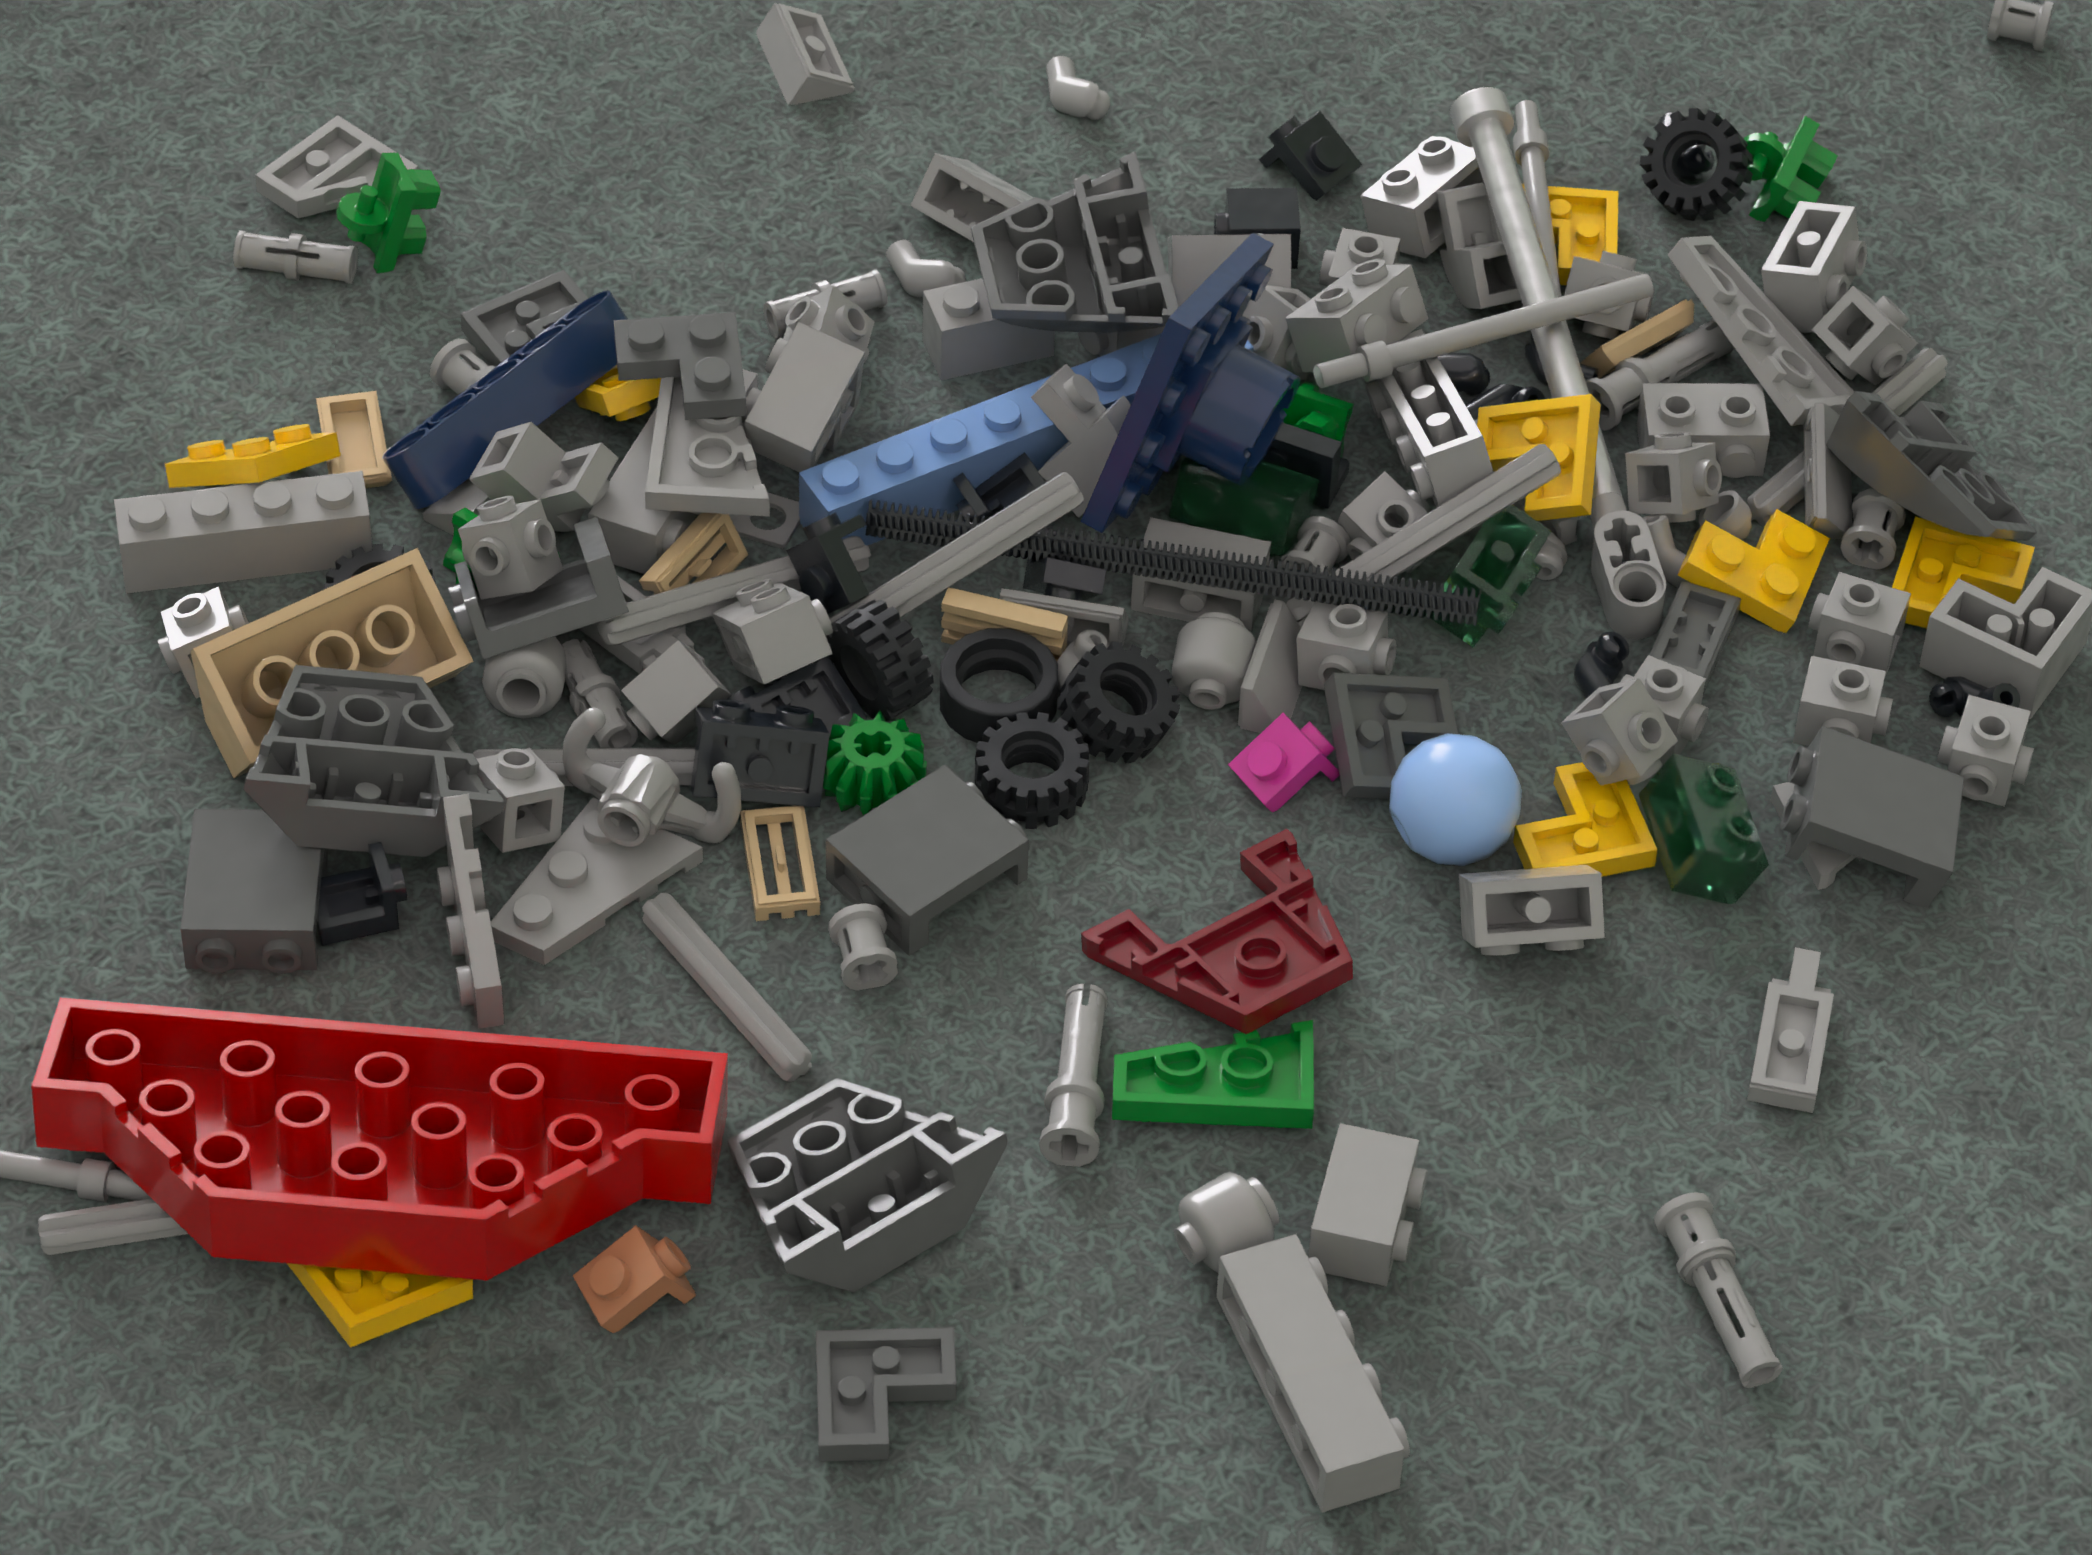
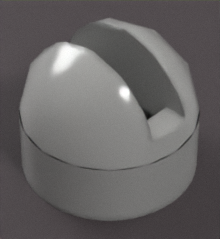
[1698,490,1752,540]

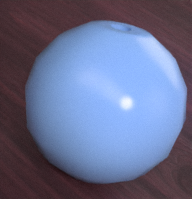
[1389,733,1522,866]

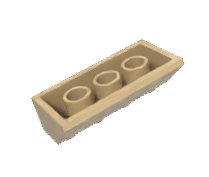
[190,548,474,778]

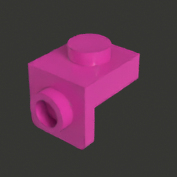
[1228,712,1340,813]

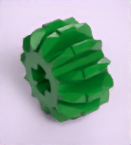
[823,711,927,816]

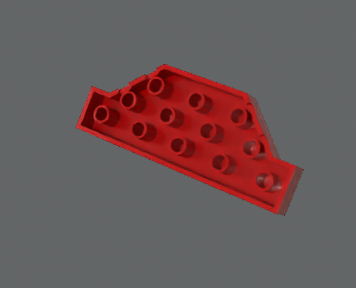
[31,997,728,1280]

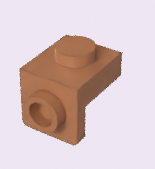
[573,1225,696,1333]

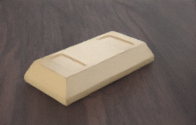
[1580,299,1694,379]
[316,391,392,488]

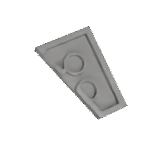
[645,377,770,517]
[436,794,504,1029]
[491,797,703,965]

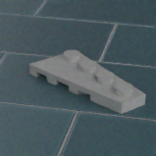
[1668,236,1854,426]

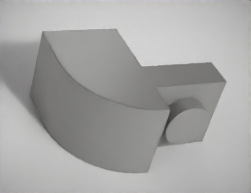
[1436,182,1521,309]
[1031,364,1131,518]
[469,422,619,532]

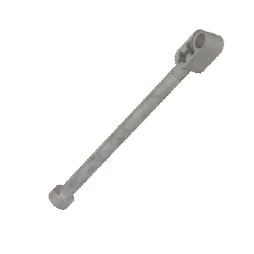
[1450,87,1666,639]

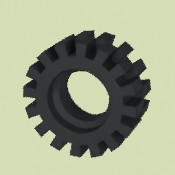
[1640,108,1753,221]

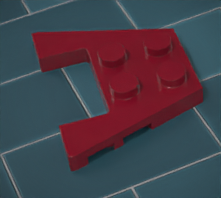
[1081,829,1353,1034]

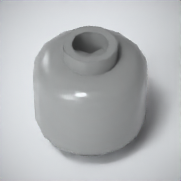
[1171,612,1257,710]
[482,636,567,719]
[1174,1172,1280,1273]

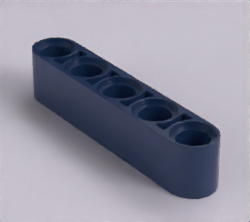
[382,290,628,509]

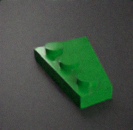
[1112,1020,1314,1129]

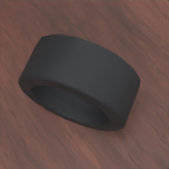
[940,628,1058,743]

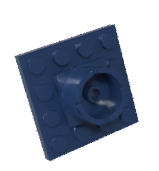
[1080,233,1300,533]

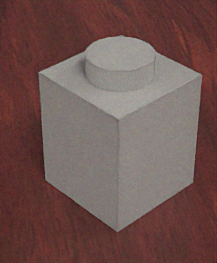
[621,640,731,745]

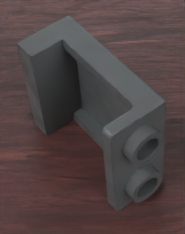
[448,517,629,659]
[1780,726,1964,907]
[826,765,1030,956]
[180,809,329,974]

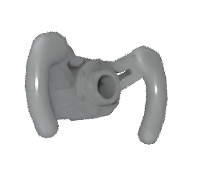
[562,707,741,847]

